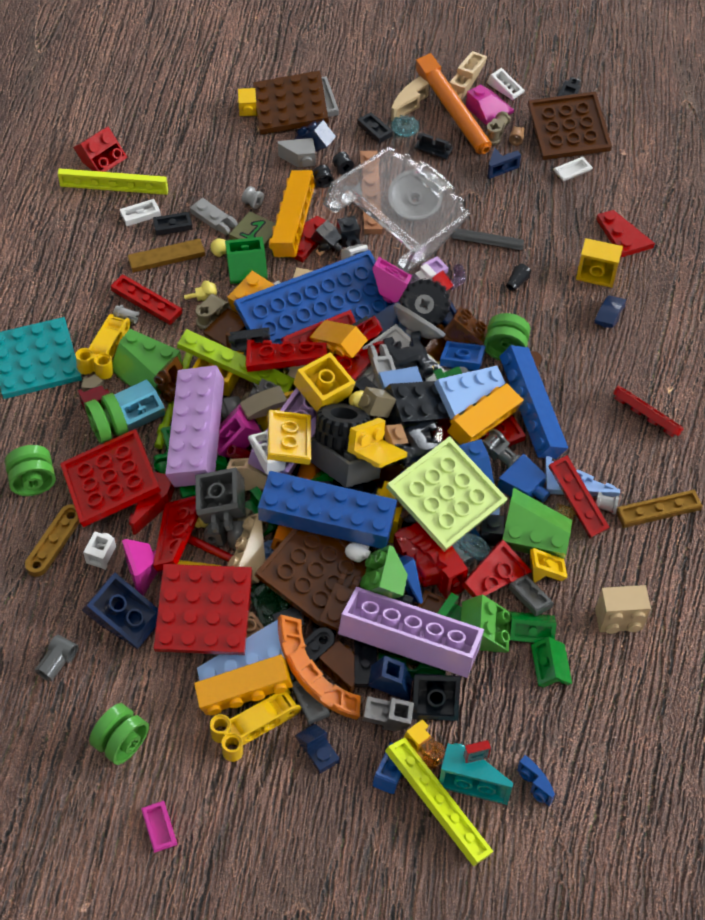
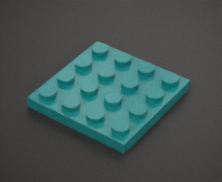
[0,317,82,399]

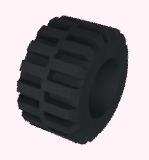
[315,404,370,450]

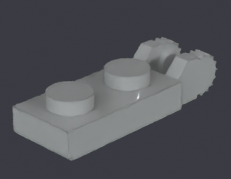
[190,198,238,235]
[368,344,396,389]

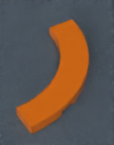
[278,615,361,720]

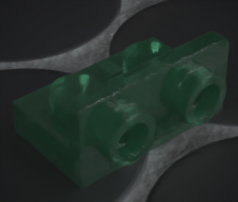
[250,582,289,627]

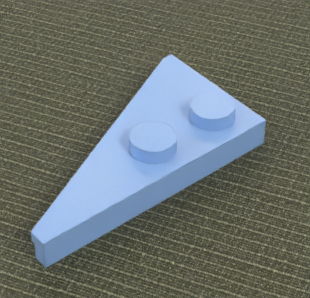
[545,456,620,497]

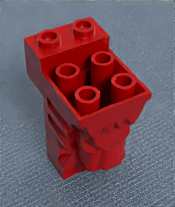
[393,522,468,599]

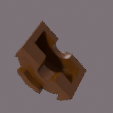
[154,356,183,402]

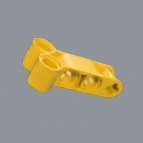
[75,314,130,379]
[210,689,301,762]

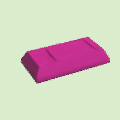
[141,801,178,853]

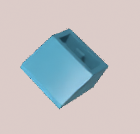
[114,379,165,431]

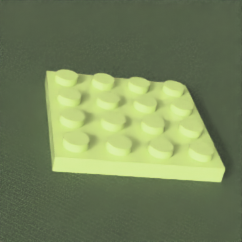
[386,436,507,552]

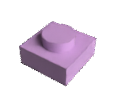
[422,256,448,274]

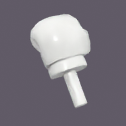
[345,542,371,563]

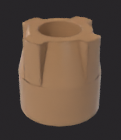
[509,126,525,146]

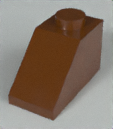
[319,640,355,694]

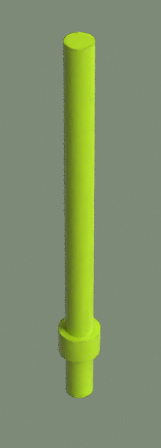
[154,352,193,449]

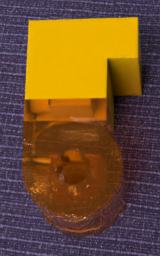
[403,719,446,768]

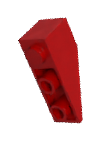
[129,472,175,535]

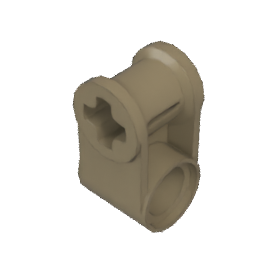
[195,294,230,330]

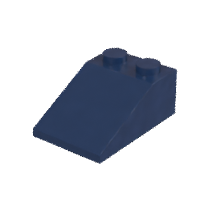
[82,572,158,649]

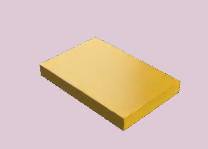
[267,410,311,465]

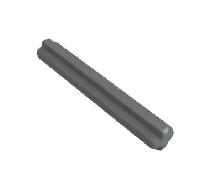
[451,228,524,250]

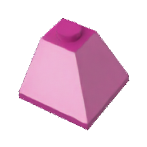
[466,84,514,126]
[372,257,412,303]
[122,539,158,596]

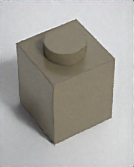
[358,387,396,418]

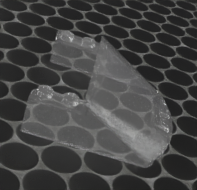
[323,147,470,273]

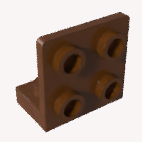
[442,306,487,345]
[204,309,247,349]

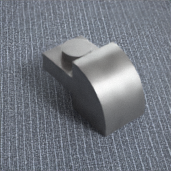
[362,696,414,731]

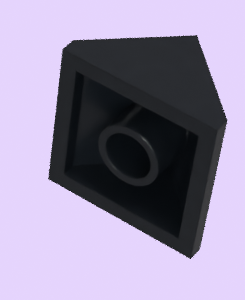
[412,674,461,721]

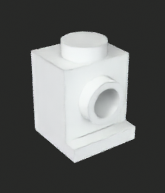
[83,532,116,570]

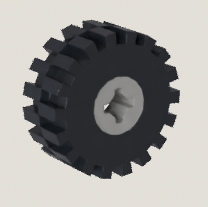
[401,278,451,326]

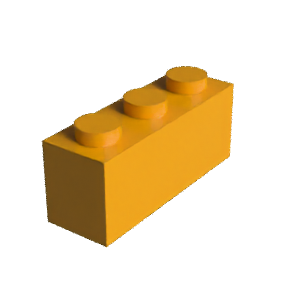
[310,320,367,358]

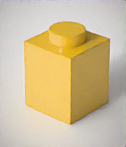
[238,88,257,116]

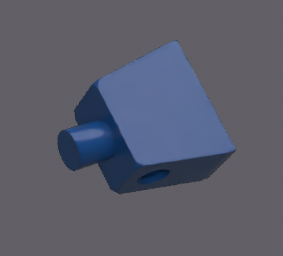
[497,454,550,502]

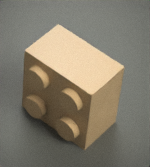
[595,585,651,634]

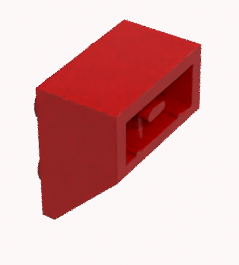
[73,126,128,172]

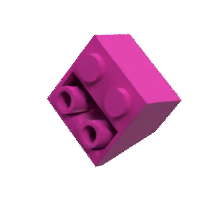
[217,404,261,458]

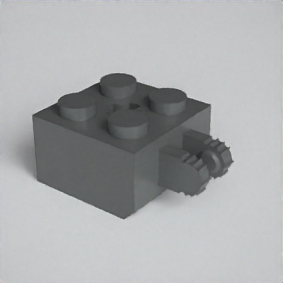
[195,467,246,533]

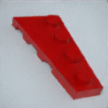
[246,339,328,372]
[153,495,199,571]

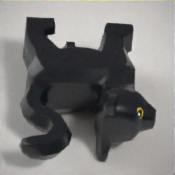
[383,331,438,382]
[383,421,442,467]

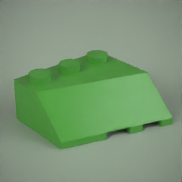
[112,329,182,396]
[503,488,572,560]

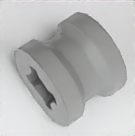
[242,186,264,209]

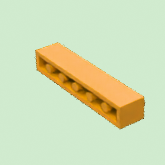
[269,170,315,257]

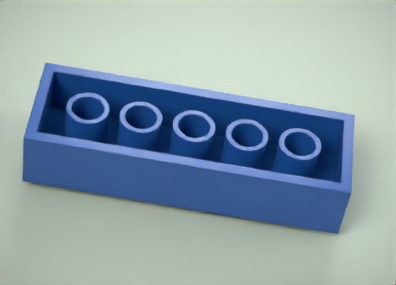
[258,471,397,549]

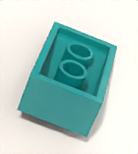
[439,743,513,805]

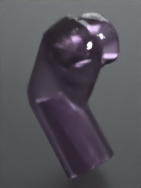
[450,264,466,290]

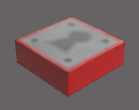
[463,740,491,763]

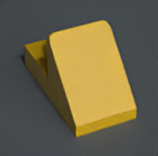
[530,548,567,583]

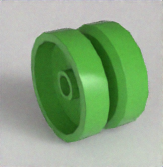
[484,313,531,361]
[84,392,129,444]
[4,445,56,496]
[89,703,149,765]

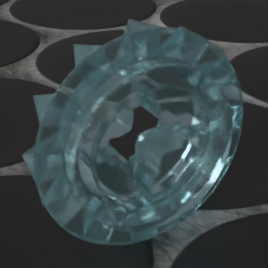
[391,115,419,137]
[458,533,491,561]

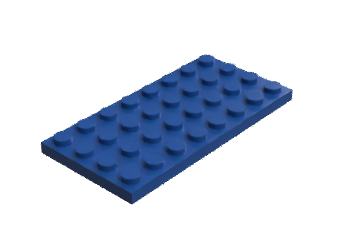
[234,250,394,344]

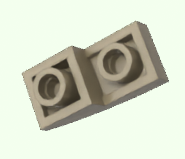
[240,386,287,420]

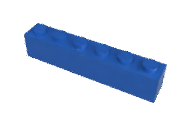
[499,345,568,459]

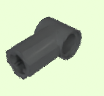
[35,635,78,681]

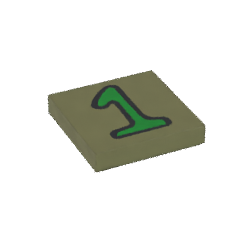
[229,211,276,248]

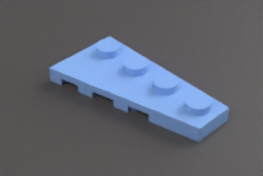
[434,366,505,419]
[197,620,285,681]

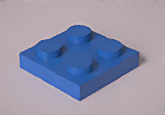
[440,341,486,371]

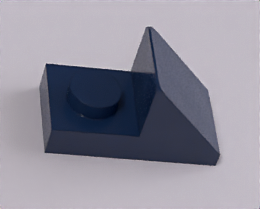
[487,148,521,179]
[295,724,340,774]

